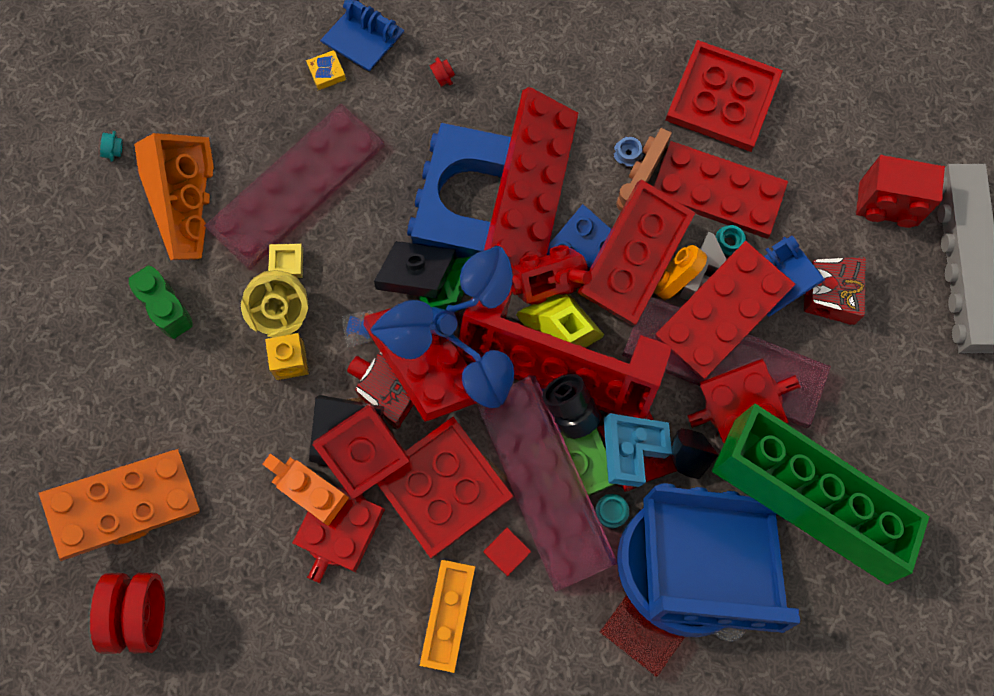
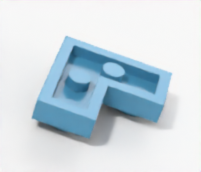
[604,413,672,487]

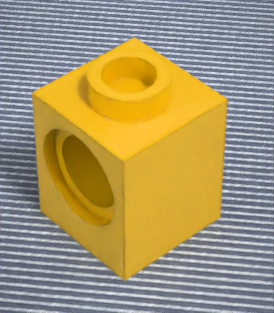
[265,333,309,380]

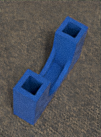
[407,123,511,258]

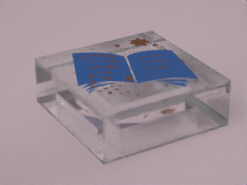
[341,310,375,349]

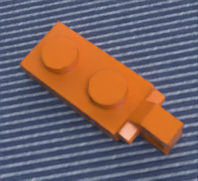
[262,453,349,526]

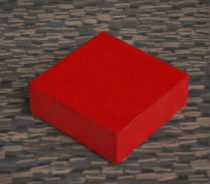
[483,528,531,577]

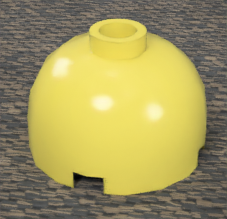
[241,270,309,338]

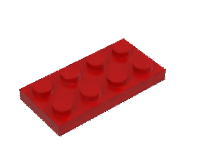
[654,141,788,239]
[577,179,695,325]
[655,240,795,381]
[363,300,477,422]

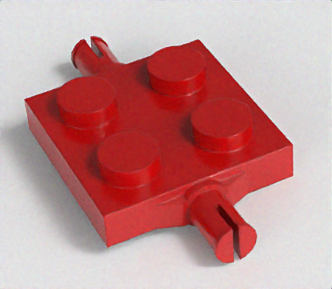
[687,358,801,443]
[292,486,385,583]

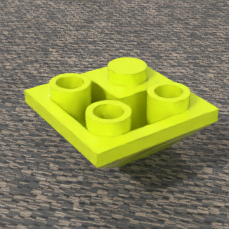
[516,294,604,348]

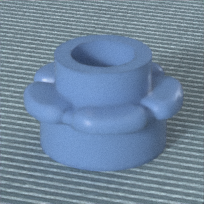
[614,137,644,167]

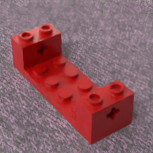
[457,289,672,419]

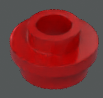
[429,57,455,87]

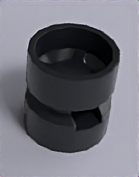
[542,374,602,439]

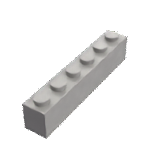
[937,164,994,353]

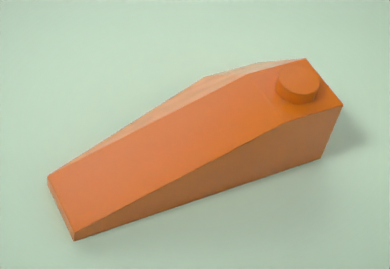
[134,133,214,260]

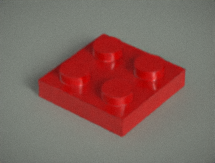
[313,403,410,499]

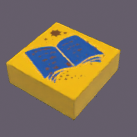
[306,50,346,90]

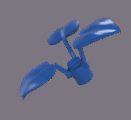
[370,245,514,408]

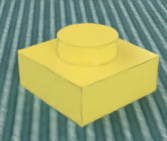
[268,244,303,278]

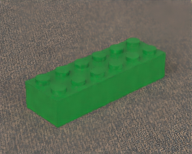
[712,404,930,585]

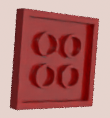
[665,40,783,152]
[377,416,513,559]

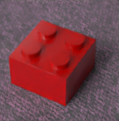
[856,155,945,228]

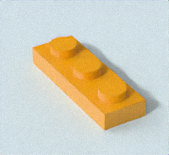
[419,560,475,673]

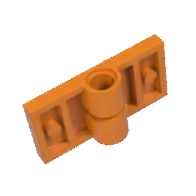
[39,449,200,561]

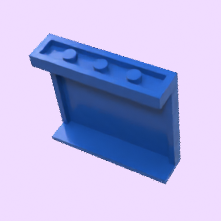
[643,483,800,633]

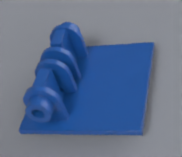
[320,0,404,71]
[547,204,611,271]
[764,235,825,317]

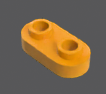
[653,245,707,300]

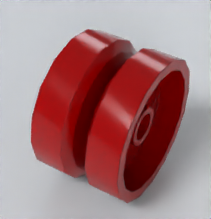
[90,573,165,654]

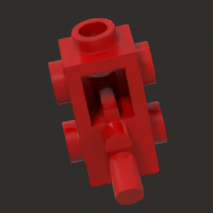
[511,245,592,304]

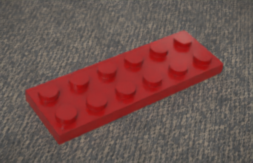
[484,86,579,281]

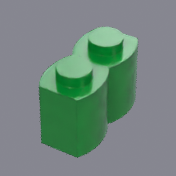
[129,265,193,339]

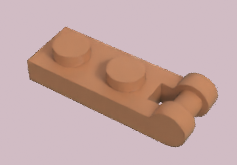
[616,128,672,211]

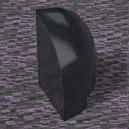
[671,428,719,479]

